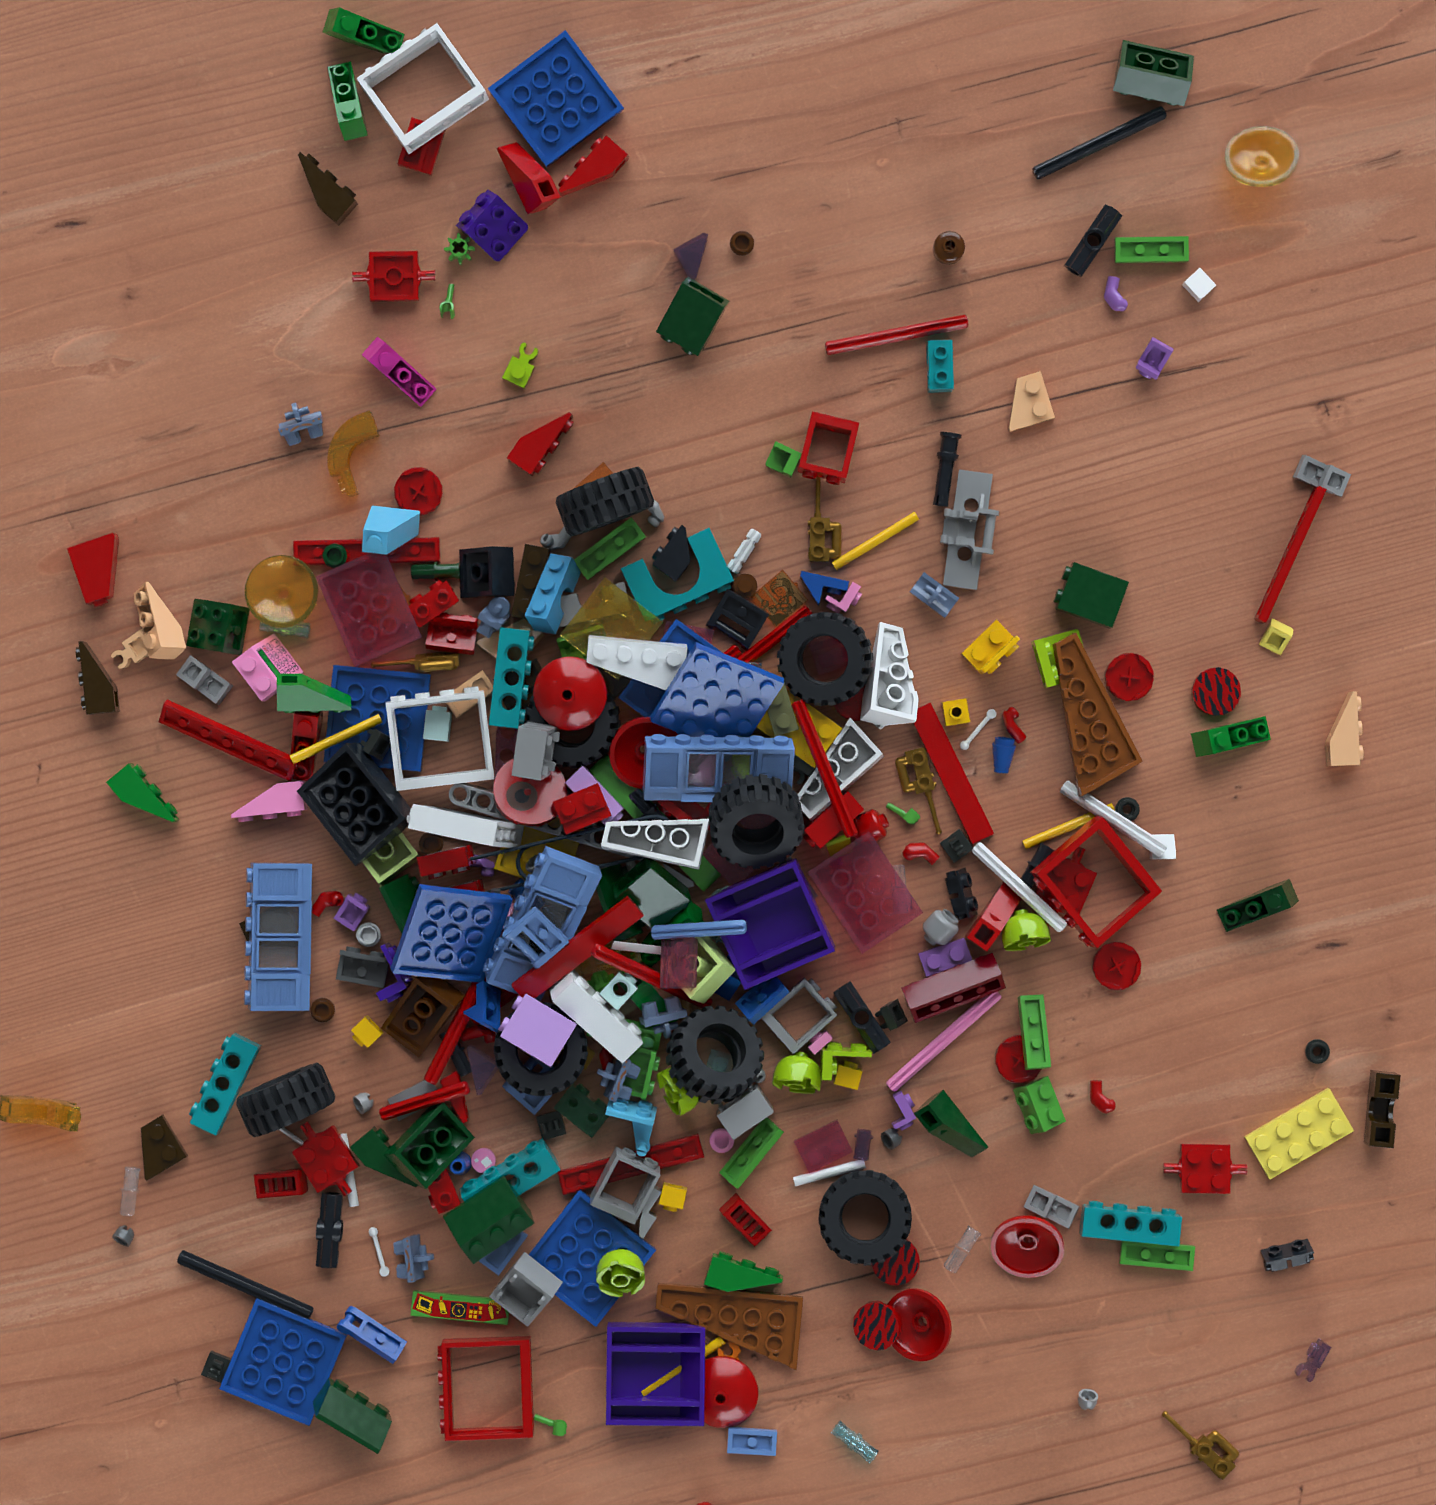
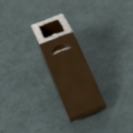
[298,152,358,226]
[76,641,120,715]

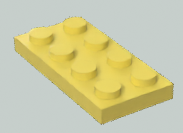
[1244,1088,1354,1179]

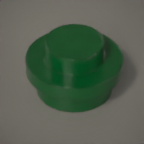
[323,544,347,568]

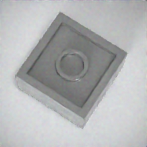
[511,722,560,781]
[717,1083,774,1140]
[489,1252,563,1327]

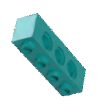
[489,627,534,729]
[189,1033,262,1136]
[460,1138,561,1201]
[1079,1201,1182,1246]

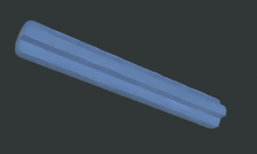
[651,920,747,940]

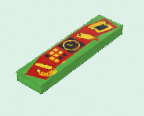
[411,1290,509,1325]

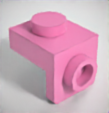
[825,582,862,613]

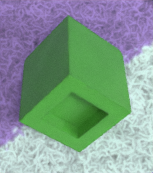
[765,441,802,478]

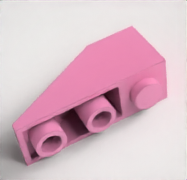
[231,781,308,822]

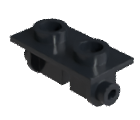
[945,867,978,920]
[1260,1239,1314,1272]

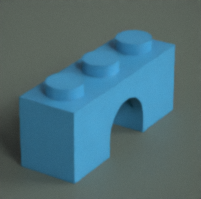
[525,553,581,634]

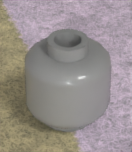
[923,909,959,945]

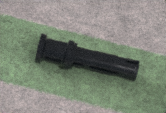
[933,432,962,507]

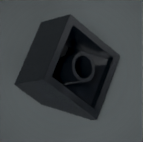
[459,546,515,598]

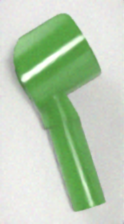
[439,284,455,319]
[886,802,920,824]
[534,1414,567,1436]

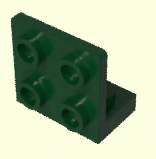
[186,599,250,655]

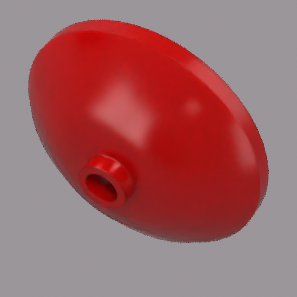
[533,656,607,730]
[609,717,678,789]
[991,1216,1064,1278]
[887,1288,952,1361]
[704,1356,759,1428]

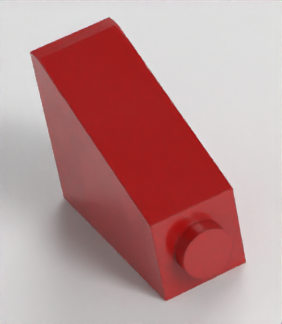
[67,533,119,607]

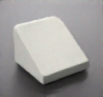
[1182,268,1216,302]
[1150,834,1176,859]

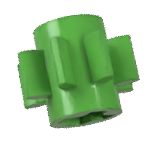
[444,233,475,265]
[587,970,618,993]

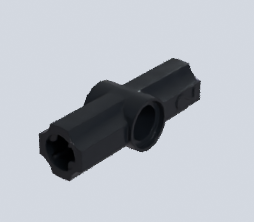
[1064,204,1123,277]
[833,981,891,1054]
[316,1192,343,1268]

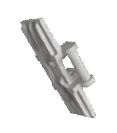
[940,470,999,590]

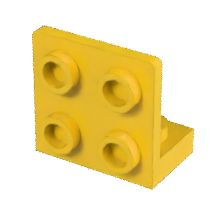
[961,619,1020,674]

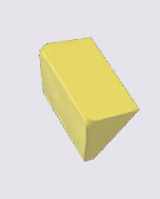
[1259,619,1293,656]

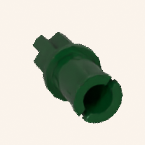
[411,562,460,581]

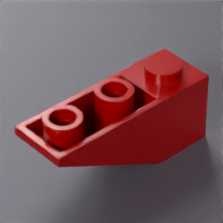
[558,135,629,197]
[497,142,561,214]
[507,412,574,476]
[290,711,323,781]
[965,881,1022,951]

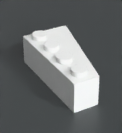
[586,635,687,690]
[798,718,884,821]
[601,819,710,870]
[549,969,643,1064]

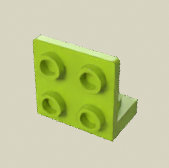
[1031,629,1083,688]
[820,1042,872,1081]

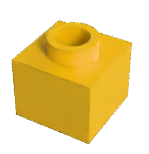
[941,698,970,726]
[351,1015,384,1048]
[833,1060,863,1090]
[659,1182,687,1212]

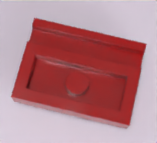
[397,117,446,176]
[552,783,612,835]

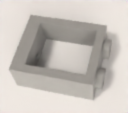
[762,977,837,1054]
[590,1146,661,1224]

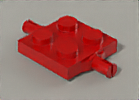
[352,251,436,302]
[1035,847,1097,915]
[292,1121,360,1196]
[1163,1144,1247,1194]

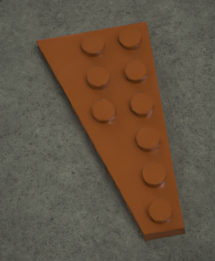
[1052,633,1143,797]
[655,1282,803,1371]

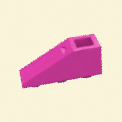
[362,337,436,407]

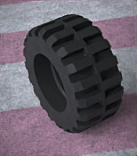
[556,467,654,537]
[777,612,873,706]
[524,690,621,768]
[708,774,804,869]
[494,1002,588,1096]
[666,1005,764,1104]
[236,1063,335,1137]
[818,1170,912,1266]

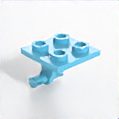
[605,1099,657,1156]

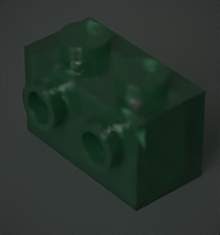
[554,1083,609,1138]

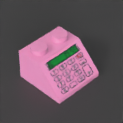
[232,633,304,701]

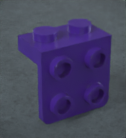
[456,190,528,261]
[376,943,413,1003]

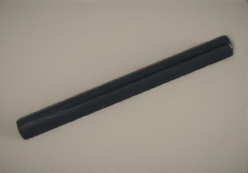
[1032,106,1167,179]
[177,1250,314,1319]

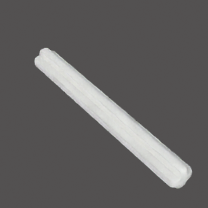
[1060,781,1167,857]
[972,842,1067,932]

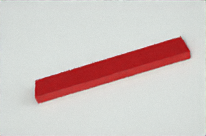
[1254,486,1327,624]
[293,537,440,566]
[158,699,298,782]
[913,702,994,844]
[512,896,644,998]
[557,1133,704,1195]

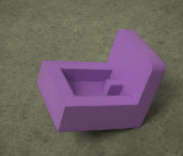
[1136,337,1174,380]
[334,893,371,931]
[891,1090,916,1131]

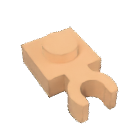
[111,629,148,669]

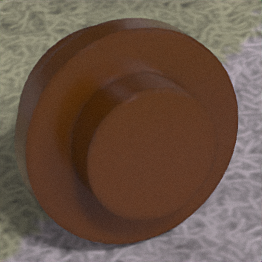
[730,231,754,256]
[733,574,757,598]
[419,832,443,855]
[310,998,335,1022]

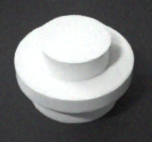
[356,922,381,947]

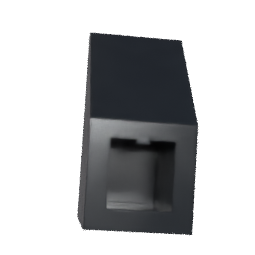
[651,525,690,582]

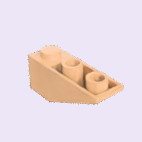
[134,582,186,660]
[1325,691,1364,766]

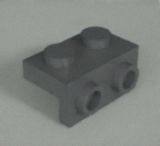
[336,946,389,988]

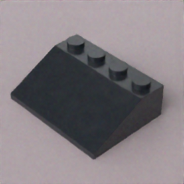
[297,742,411,866]

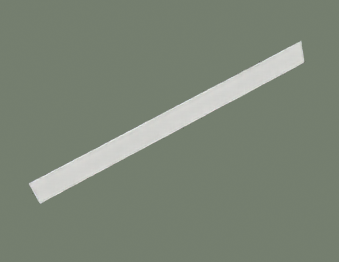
[611,941,677,956]

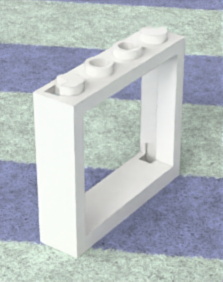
[357,23,489,154]
[386,686,494,791]
[407,804,524,848]

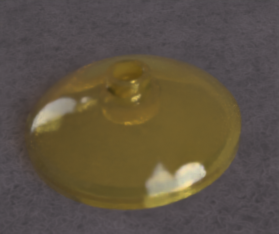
[1225,126,1299,187]
[245,555,319,628]

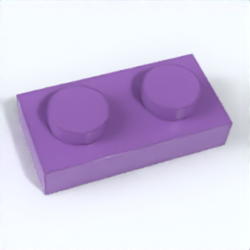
[918,937,972,977]

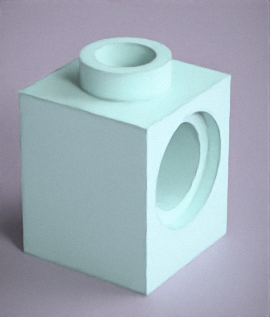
[423,706,452,742]
[599,971,638,1011]

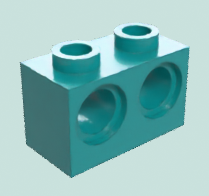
[926,340,954,393]

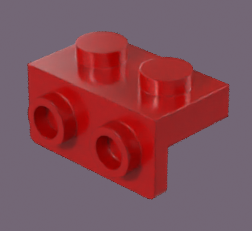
[406,580,459,627]
[425,612,478,655]
[657,800,709,820]
[428,1168,461,1214]

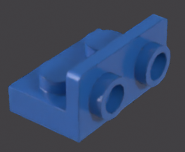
[735,976,790,1025]

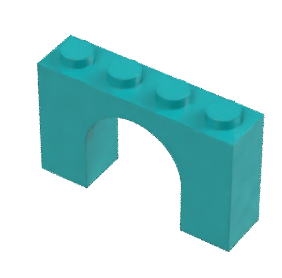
[621,528,734,625]

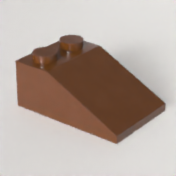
[381,976,465,1058]

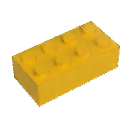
[756,688,842,768]

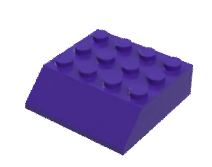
[705,858,835,990]
[606,1322,705,1426]

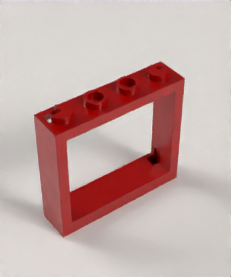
[1030,816,1162,948]
[437,1336,534,1441]

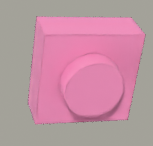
[808,1030,833,1055]

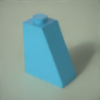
[362,506,420,555]

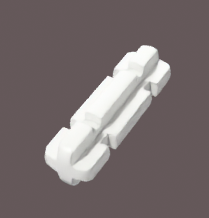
[727,529,761,574]

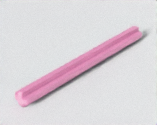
[886,992,1001,1092]

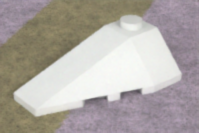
[860,622,918,726]

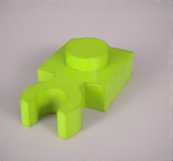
[502,342,538,389]

